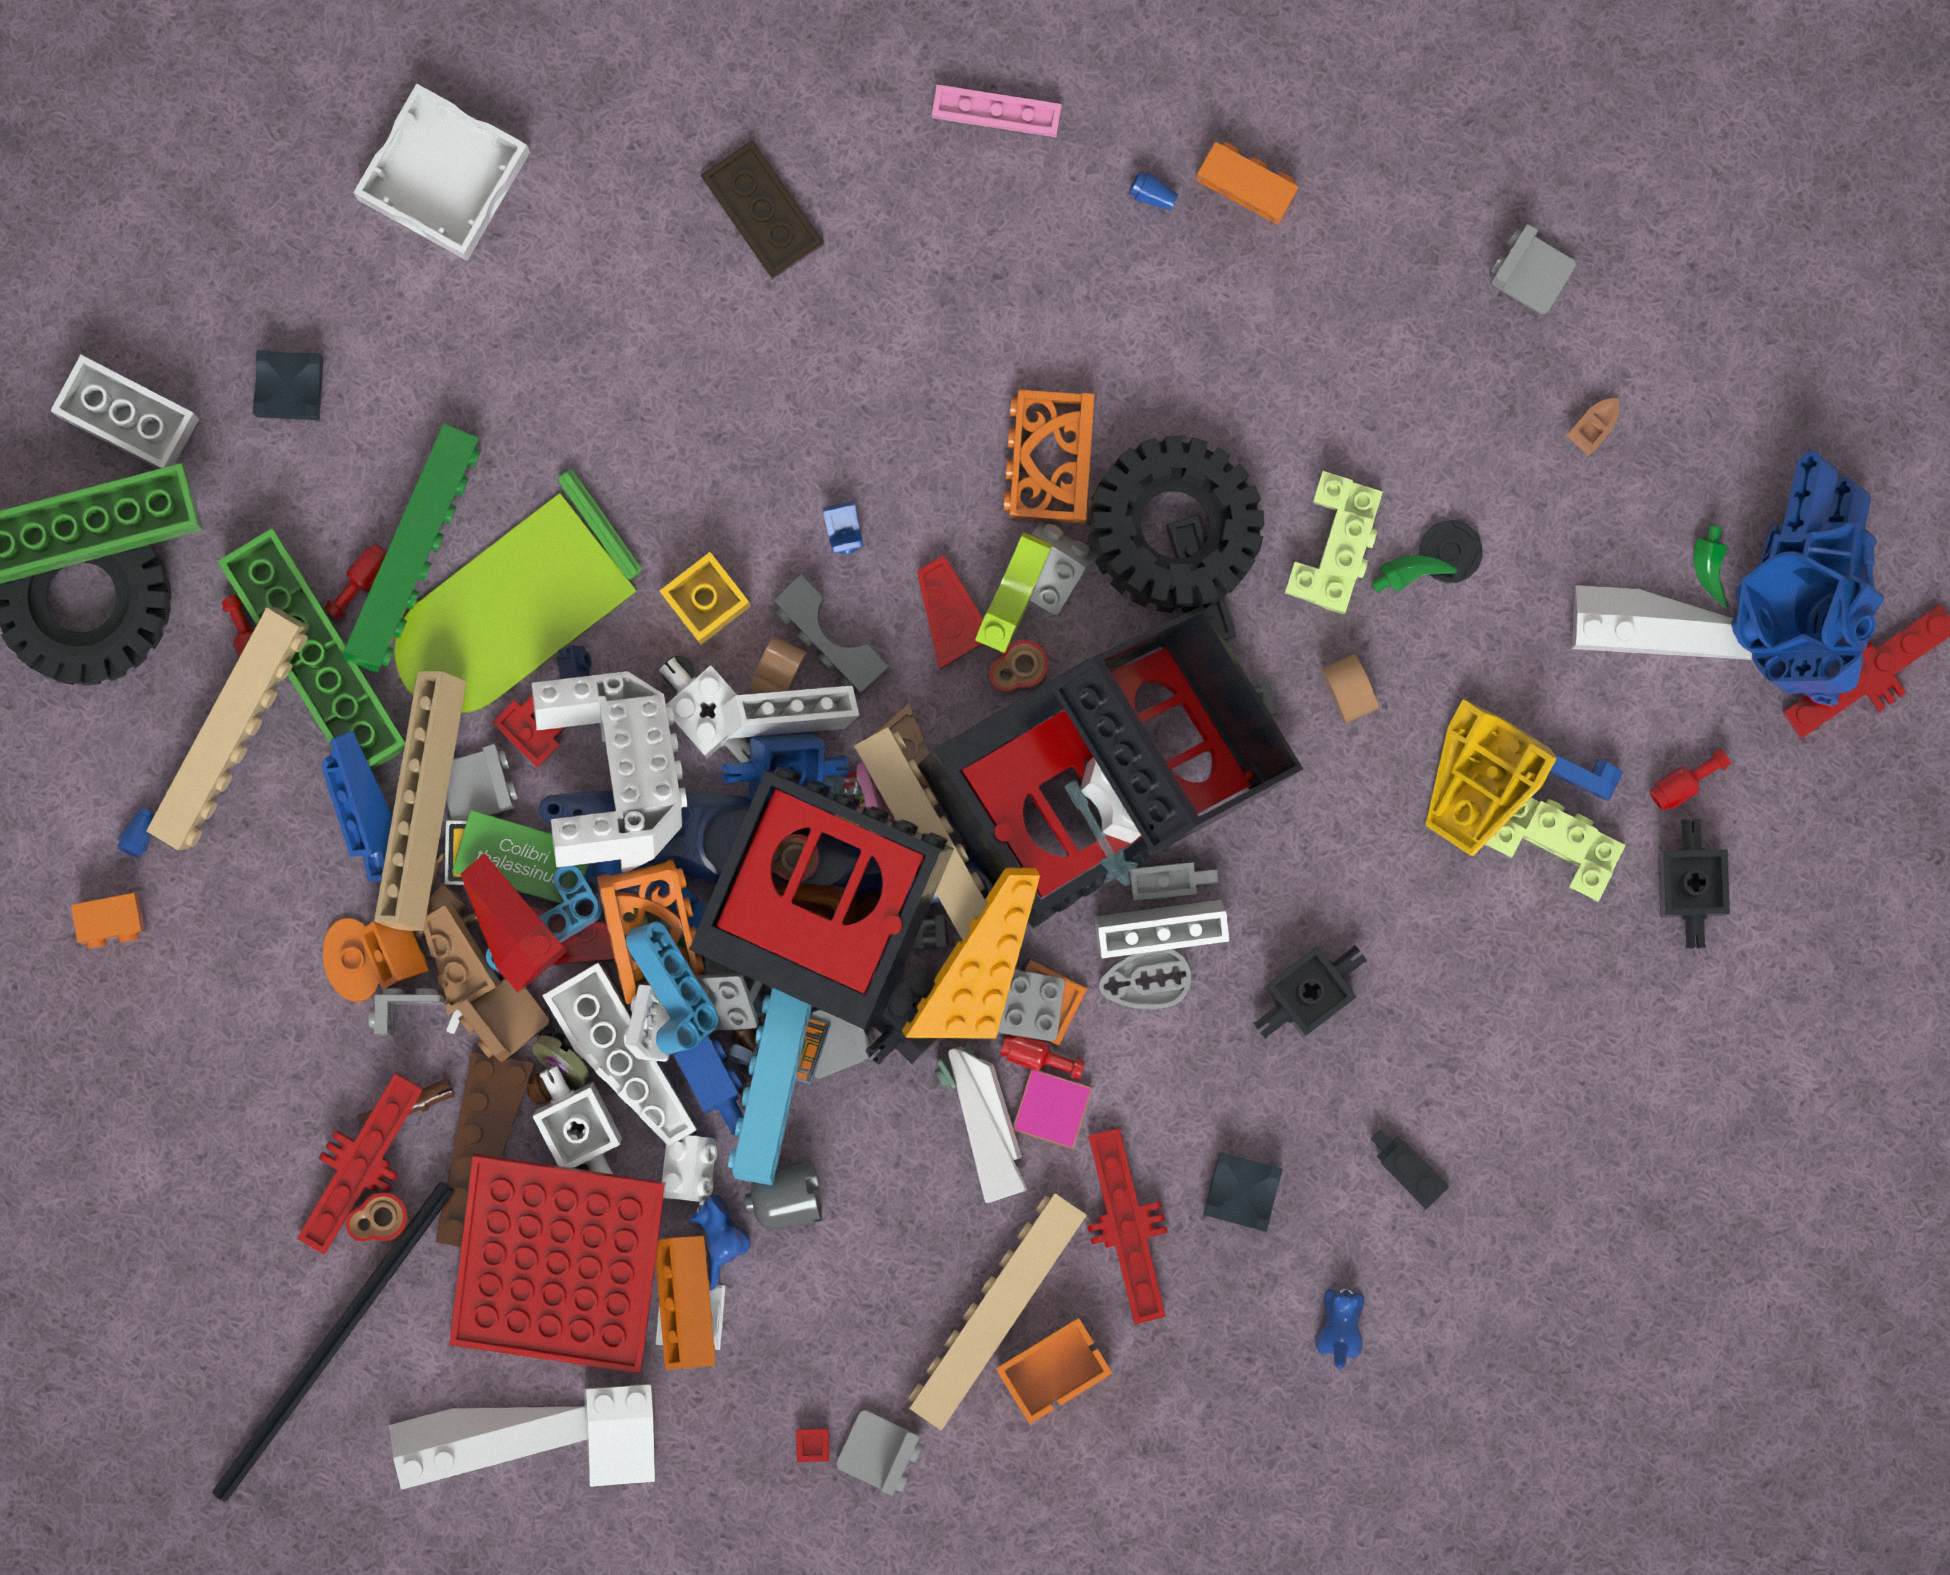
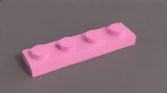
[932,85,1062,137]

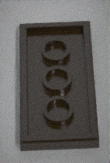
[700,140,824,280]

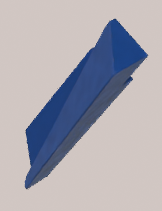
[321,731,392,882]

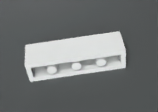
[722,686,859,739]
[1094,900,1229,958]

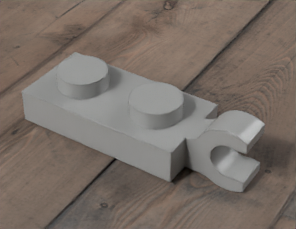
[1130,862,1218,902]

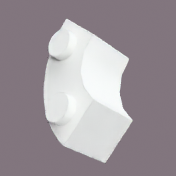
[1079,757,1141,843]

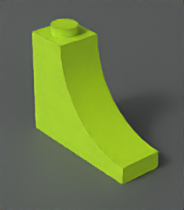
[975,532,1053,653]

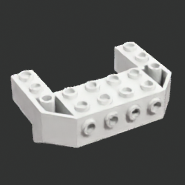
[532,671,687,872]

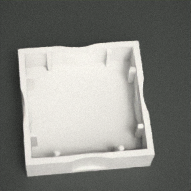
[353,84,530,261]

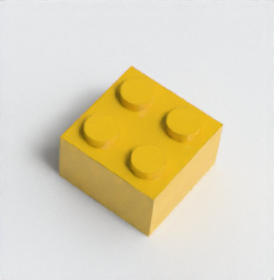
[660,552,751,646]

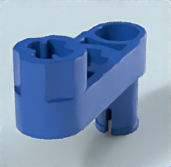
[1531,755,1623,801]

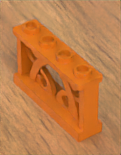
[1004,389,1095,524]
[597,859,705,1005]

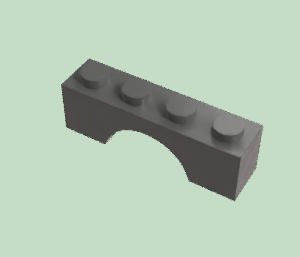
[773,574,889,696]

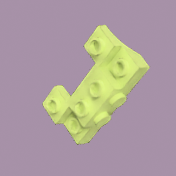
[1285,471,1383,614]
[1485,798,1626,902]

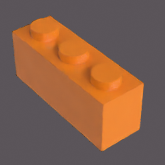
[1196,141,1299,226]

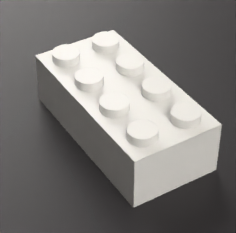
[51,355,199,469]

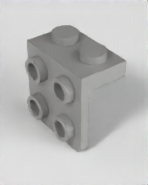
[1491,224,1576,315]
[1030,521,1096,615]
[446,744,518,821]
[997,970,1065,1041]
[369,988,445,1036]
[809,1010,875,1079]
[836,1410,923,1496]

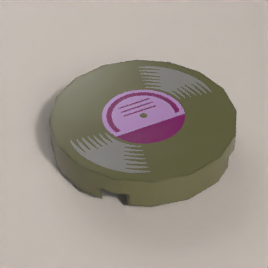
[532,1036,589,1088]

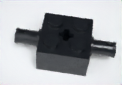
[1658,819,1730,949]
[1253,945,1367,1039]
[865,967,939,1064]

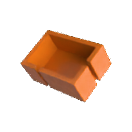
[996,1317,1113,1425]

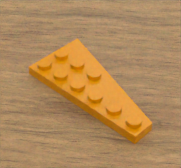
[902,868,1040,1039]

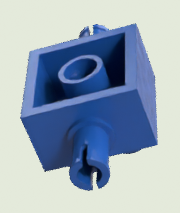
[722,733,849,805]
[674,1036,744,1135]

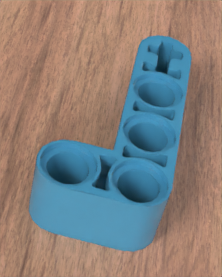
[486,865,602,973]
[626,922,718,1054]

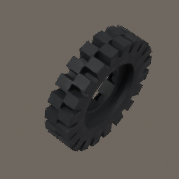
[1087,435,1265,613]
[0,544,171,686]

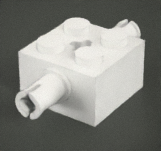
[659,657,750,763]
[533,1065,622,1174]

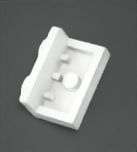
[624,985,671,1062]
[662,1135,717,1202]

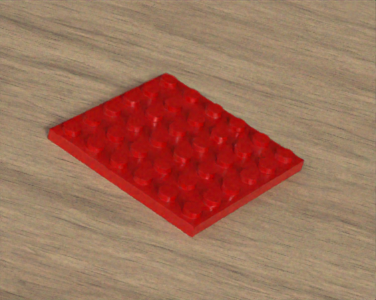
[449,1154,666,1374]

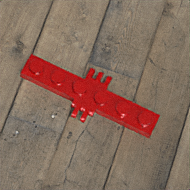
[1783,604,1950,739]
[297,1072,424,1255]
[1087,1128,1168,1324]

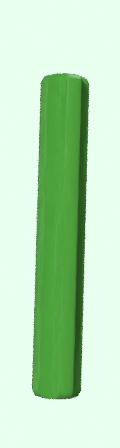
[558,470,642,580]

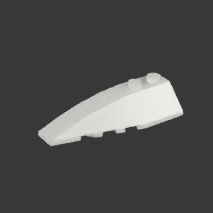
[1572,585,1764,660]
[542,961,697,1146]
[389,1406,587,1490]

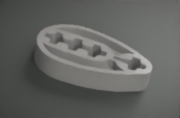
[1099,949,1191,1010]

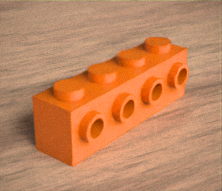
[656,1236,716,1370]

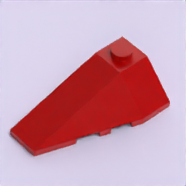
[460,853,567,993]

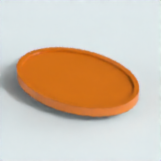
[323,918,380,1002]

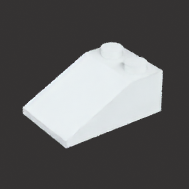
[584,1384,655,1486]

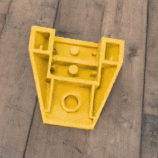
[1425,699,1557,856]

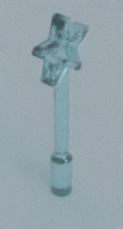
[1064,780,1137,886]

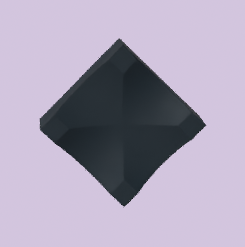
[253,350,323,420]
[1203,1152,1283,1232]

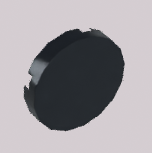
[1419,520,1483,584]

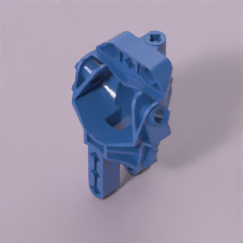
[1731,451,1884,705]

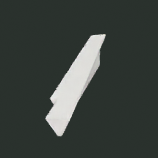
[948,1046,1027,1203]

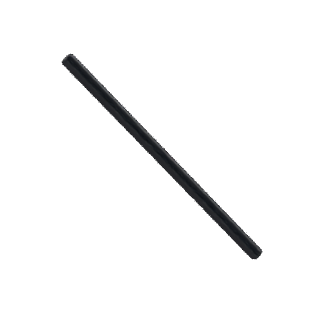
[212,1182,454,1502]

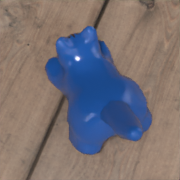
[688,1195,750,1290]
[1315,1289,1364,1369]

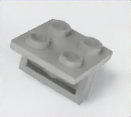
[695,973,762,1031]

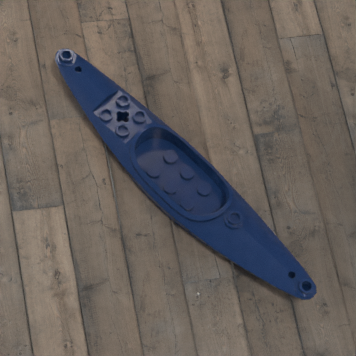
[539,791,993,903]

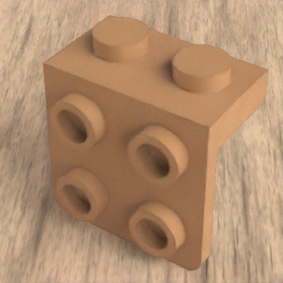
[457,978,550,1062]

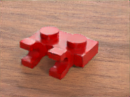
[492,695,567,768]

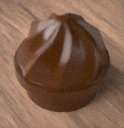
[527,1073,554,1104]

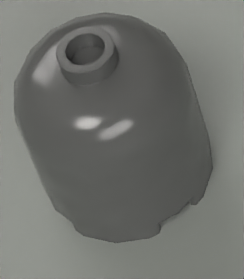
[745,1160,823,1229]

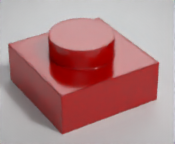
[796,1428,830,1462]

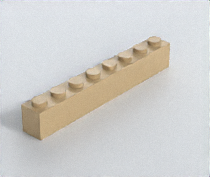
[146,608,309,850]
[374,671,466,931]
[854,727,987,941]
[908,1193,1087,1431]

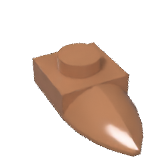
[1565,398,1620,456]

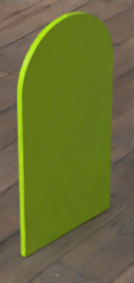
[394,493,637,713]

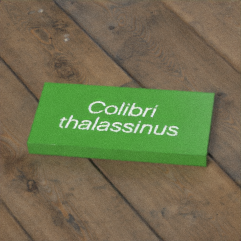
[452,810,589,904]

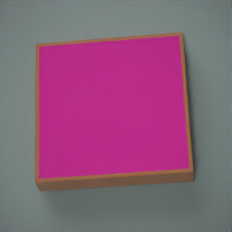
[1013,1069,1093,1149]

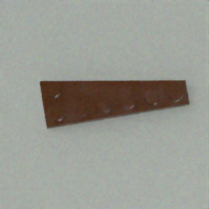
[436,1052,535,1247]

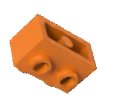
[71,893,146,949]
[358,921,429,990]

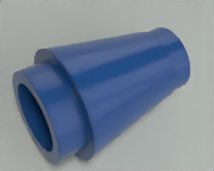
[1128,171,1178,211]
[117,808,155,858]

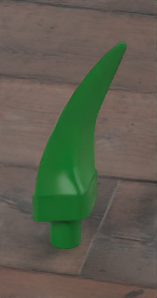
[1693,524,1728,609]
[1371,555,1457,593]

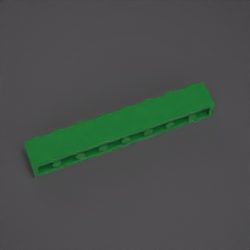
[342,423,481,673]

